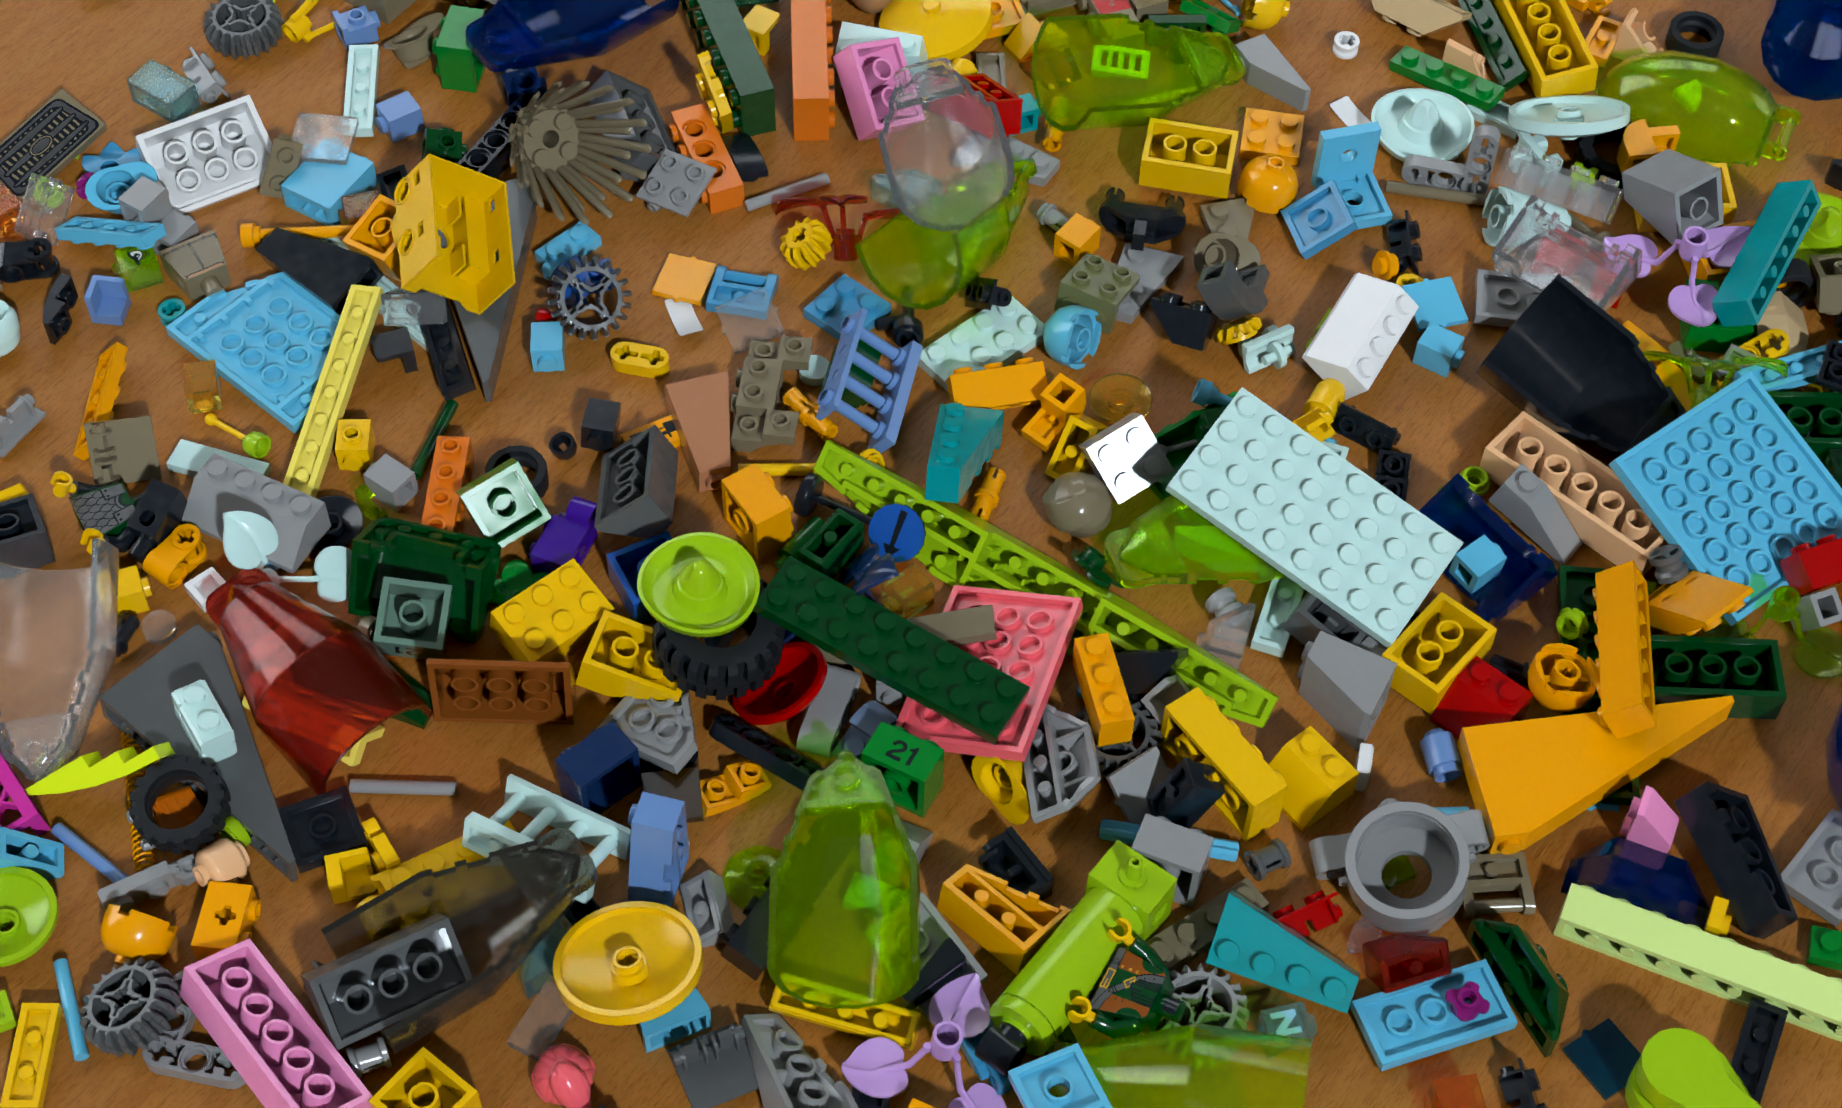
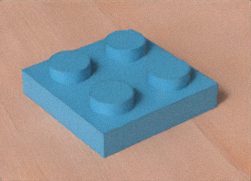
[1281,179,1358,260]
[803,274,891,340]

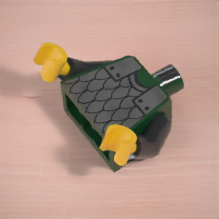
[50,471,144,561]

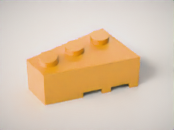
[937,863,1072,975]

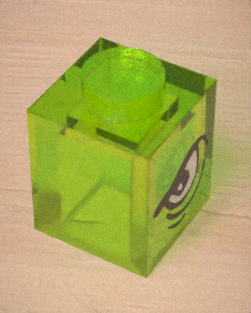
[112,246,164,293]

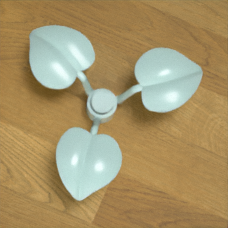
[223,511,352,666]

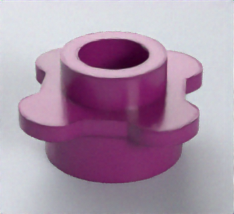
[1445,981,1490,1022]

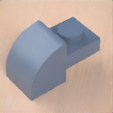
[832,700,899,774]

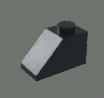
[1115,648,1189,700]

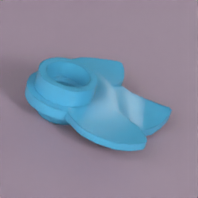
[82,142,142,173]

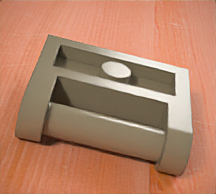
[1459,851,1536,919]

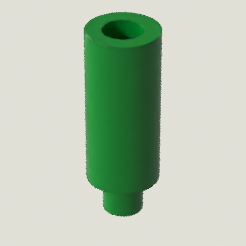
[774,516,825,570]

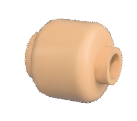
[192,838,250,887]

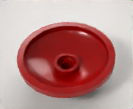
[733,642,827,725]

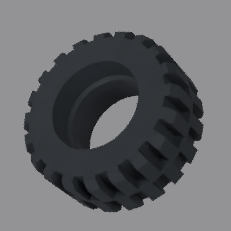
[652,578,785,700]

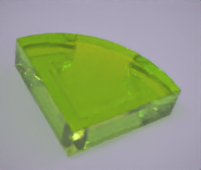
[354,484,388,521]

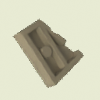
[1199,198,1255,240]

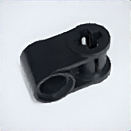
[0,238,60,283]

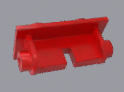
[1272,890,1343,938]

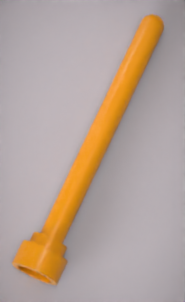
[240,223,354,248]

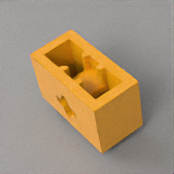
[191,881,262,961]

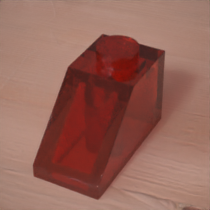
[1362,934,1452,994]

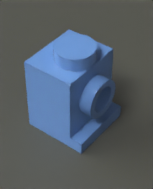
[332,5,381,51]

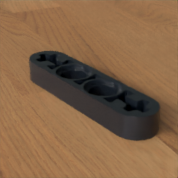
[709,713,830,795]

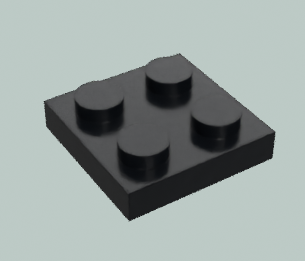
[278,785,369,874]

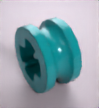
[157,298,187,327]

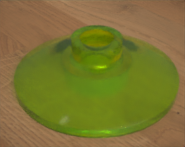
[723,846,788,909]

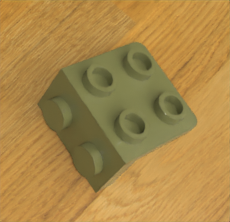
[1054,253,1140,335]

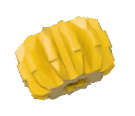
[779,217,833,271]

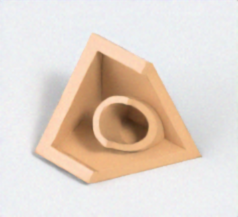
[1612,7,1665,70]
[1442,38,1488,80]

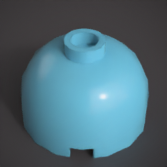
[1043,305,1102,370]

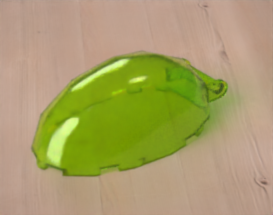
[1596,50,1802,168]

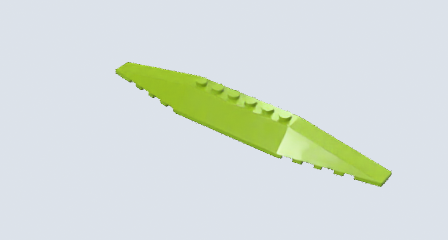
[814,440,1279,728]

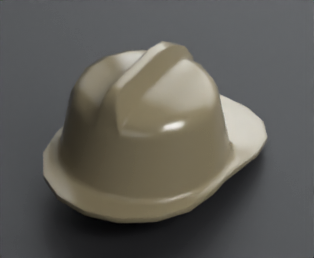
[383,13,444,69]
[1191,232,1261,276]

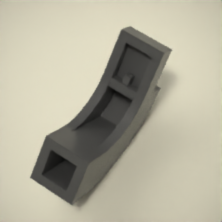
[1196,260,1270,321]

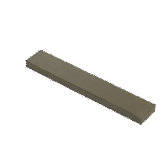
[792,604,997,666]

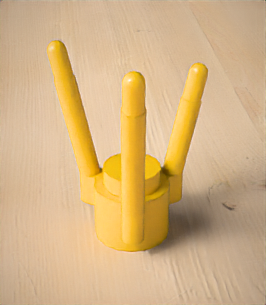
[281,0,335,43]

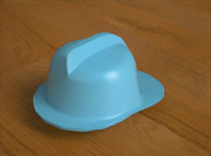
[85,161,158,214]

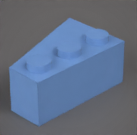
[628,792,690,908]

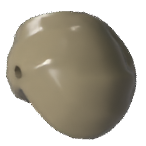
[1042,472,1112,538]

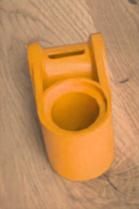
[142,524,208,589]

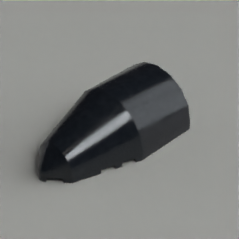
[1476,274,1687,459]

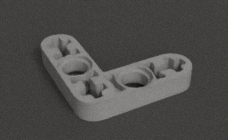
[1401,124,1501,194]
[142,970,246,1089]

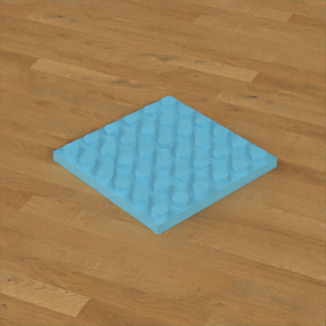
[1609,371,1842,626]

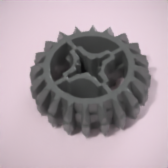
[203,0,284,60]
[546,255,632,340]
[1074,701,1162,783]
[79,957,182,1058]

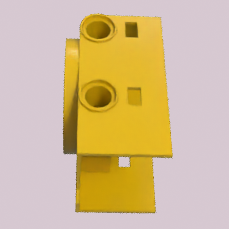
[391,153,516,315]

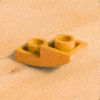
[700,760,772,817]

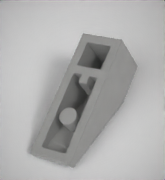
[1231,34,1311,112]
[1488,464,1583,565]

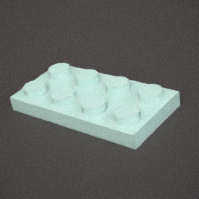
[918,296,1044,392]

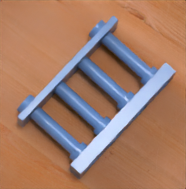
[815,307,923,454]

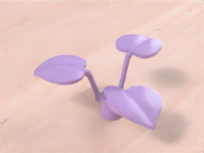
[1603,226,1752,327]
[841,973,1007,1108]

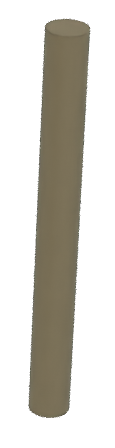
[1385,181,1488,206]

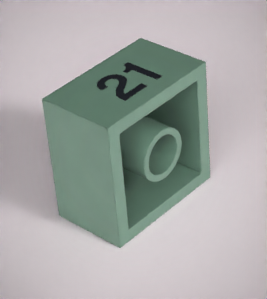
[373,576,453,660]

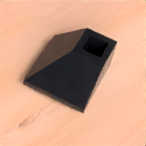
[1150,292,1218,351]

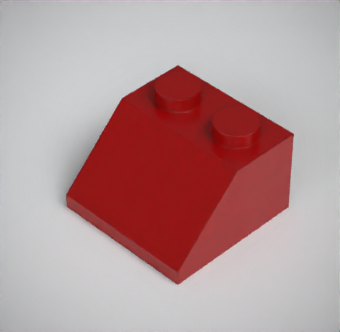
[1430,656,1533,740]

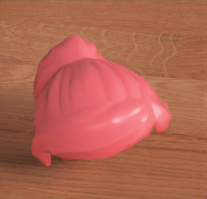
[531,1043,596,1108]

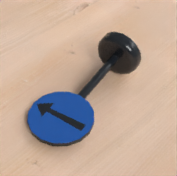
[793,472,926,563]

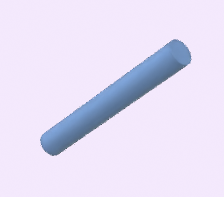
[51,822,129,883]

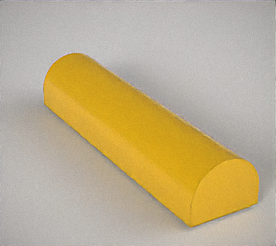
[769,973,922,1051]

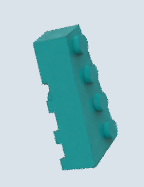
[925,403,1004,503]
[1206,890,1360,1013]

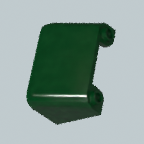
[348,517,501,643]

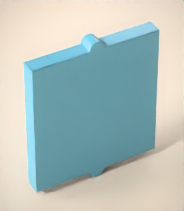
[1402,276,1468,332]

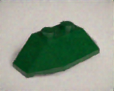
[1465,918,1569,1057]

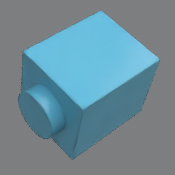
[530,321,565,372]
[1412,322,1465,378]
[1448,534,1507,594]

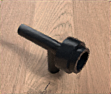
[876,289,924,348]

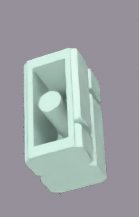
[171,680,238,765]

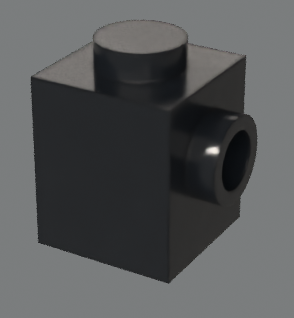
[581,397,621,452]

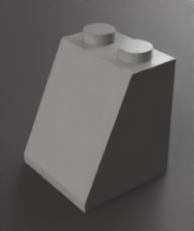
[1622,149,1724,245]
[1296,631,1397,751]

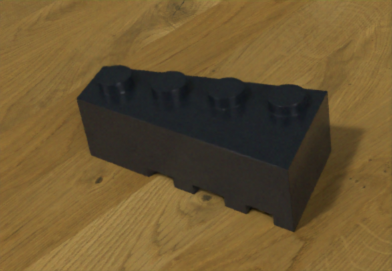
[1674,781,1799,939]

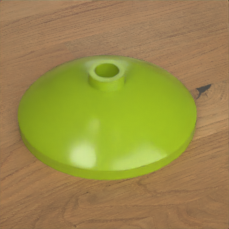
[0,866,59,967]

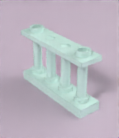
[462,774,631,904]

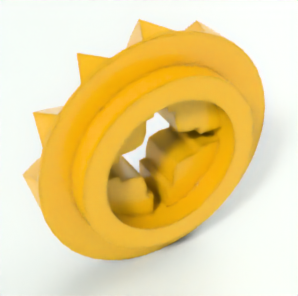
[1212,316,1262,345]

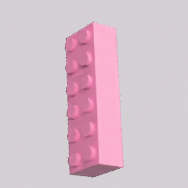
[180,938,373,1108]

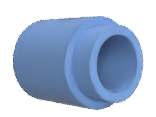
[1419,728,1462,783]

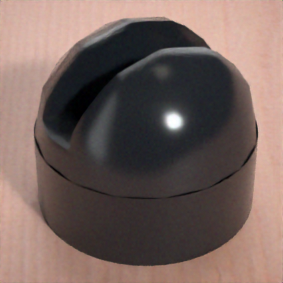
[549,432,577,461]

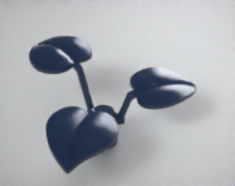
[783,542,899,644]

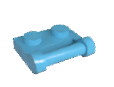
[706,265,779,321]

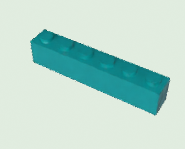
[1712,179,1822,327]

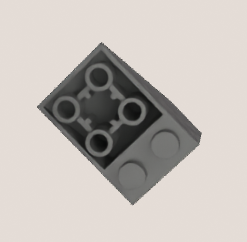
[1282,592,1367,646]

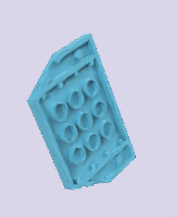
[165,272,340,434]

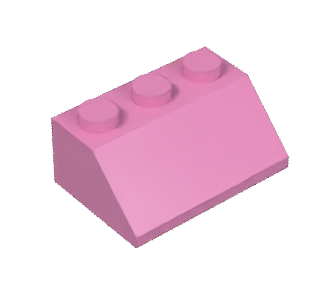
[833,37,924,141]

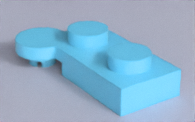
[534,222,602,281]

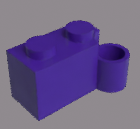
[528,496,598,574]

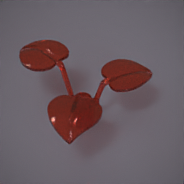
[775,194,916,261]

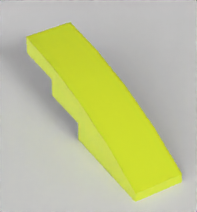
[25,742,175,796]

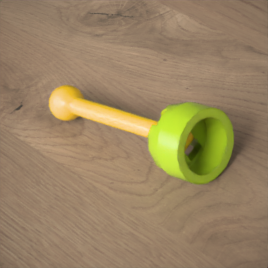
[204,413,271,459]

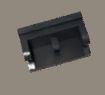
[1146,757,1225,829]
[978,826,1054,901]

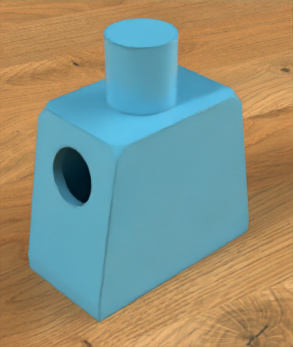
[639,987,712,1053]

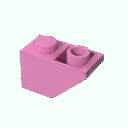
[1619,786,1679,864]

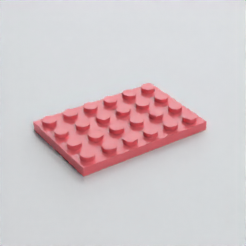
[895,585,1083,762]

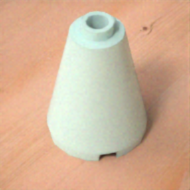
[1482,186,1571,247]

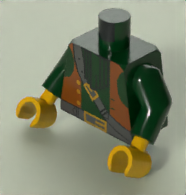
[1067,918,1186,1039]

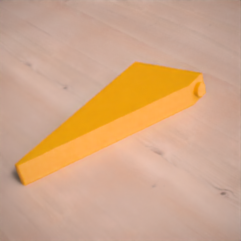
[1457,695,1735,855]

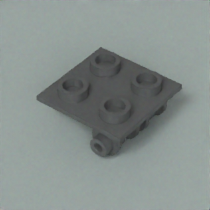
[667,1022,759,1108]

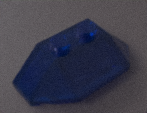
[1560,836,1710,931]

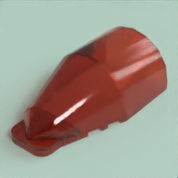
[205,568,433,796]

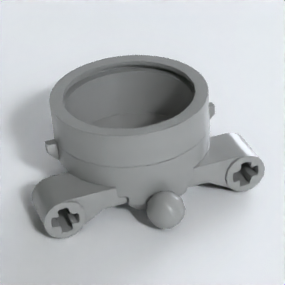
[1309,798,1490,962]

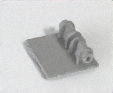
[636,149,717,217]

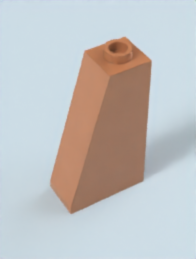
[665,371,731,492]

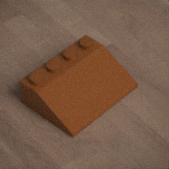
[426,658,576,725]

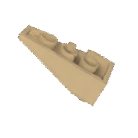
[1751,291,1809,392]

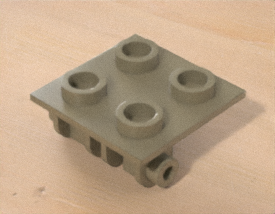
[83,415,162,485]

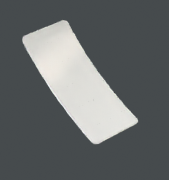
[1330,96,1371,126]
[664,299,703,336]

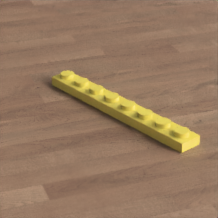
[283,284,384,498]

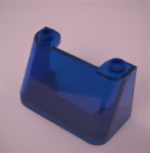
[1419,473,1558,623]

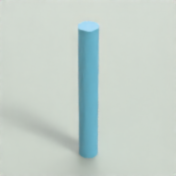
[53,958,89,1061]

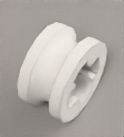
[1332,31,1360,59]

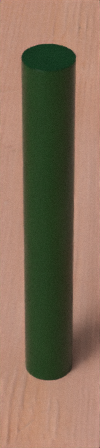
[411,399,459,480]

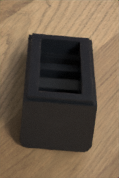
[901,937,968,1010]

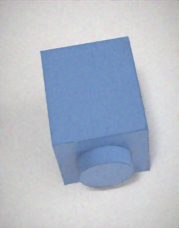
[375,91,425,143]

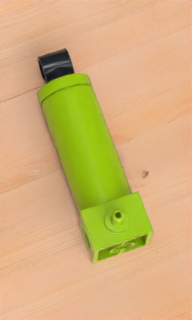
[974,840,1178,1077]

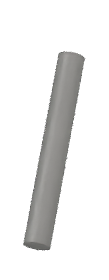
[743,172,830,212]
[349,779,457,796]

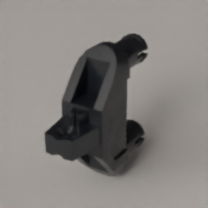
[1098,187,1186,251]

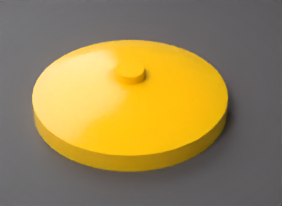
[879,0,993,66]
[553,901,704,1026]

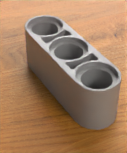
[796,664,861,759]

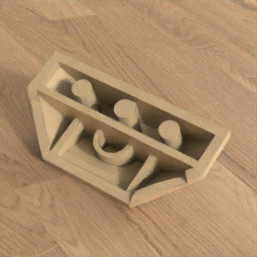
[1371,0,1472,37]

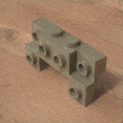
[731,335,813,452]

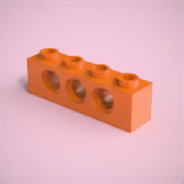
[668,103,745,214]
[421,436,475,533]

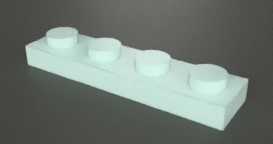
[342,44,380,138]

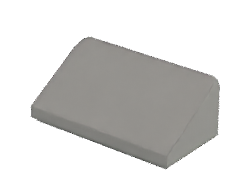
[679,869,734,948]

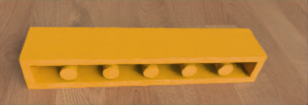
[1592,560,1657,739]

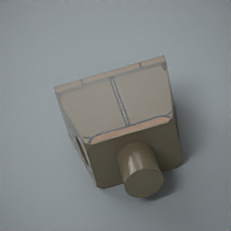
[159,229,231,300]

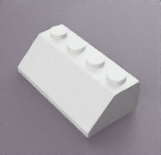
[1302,273,1419,400]

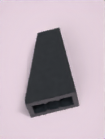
[256,227,384,316]

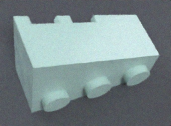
[833,21,929,87]

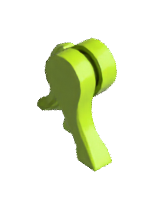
[1625,1028,1762,1108]

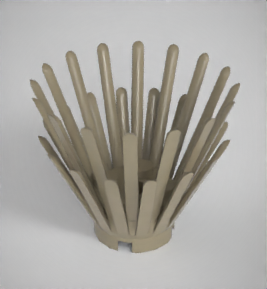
[509,80,652,224]

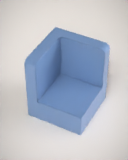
[84,275,132,326]

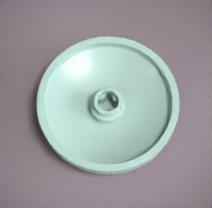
[1508,95,1630,140]

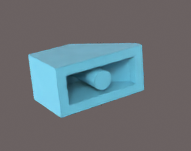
[0,826,64,880]

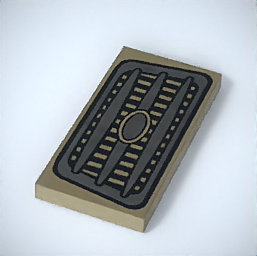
[0,89,107,208]

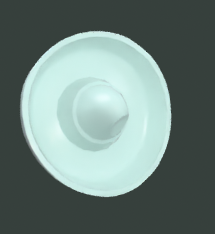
[1371,88,1475,162]

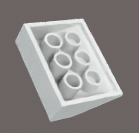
[135,95,272,215]

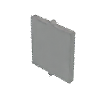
[1106,746,1172,824]

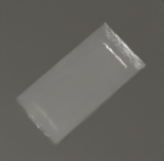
[507,981,573,1061]

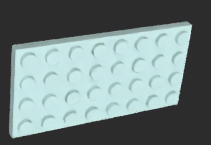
[1165,387,1464,648]

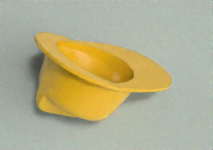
[971,756,1030,825]

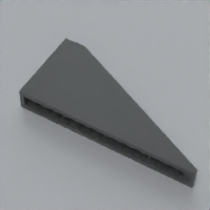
[438,179,537,402]
[99,624,298,883]

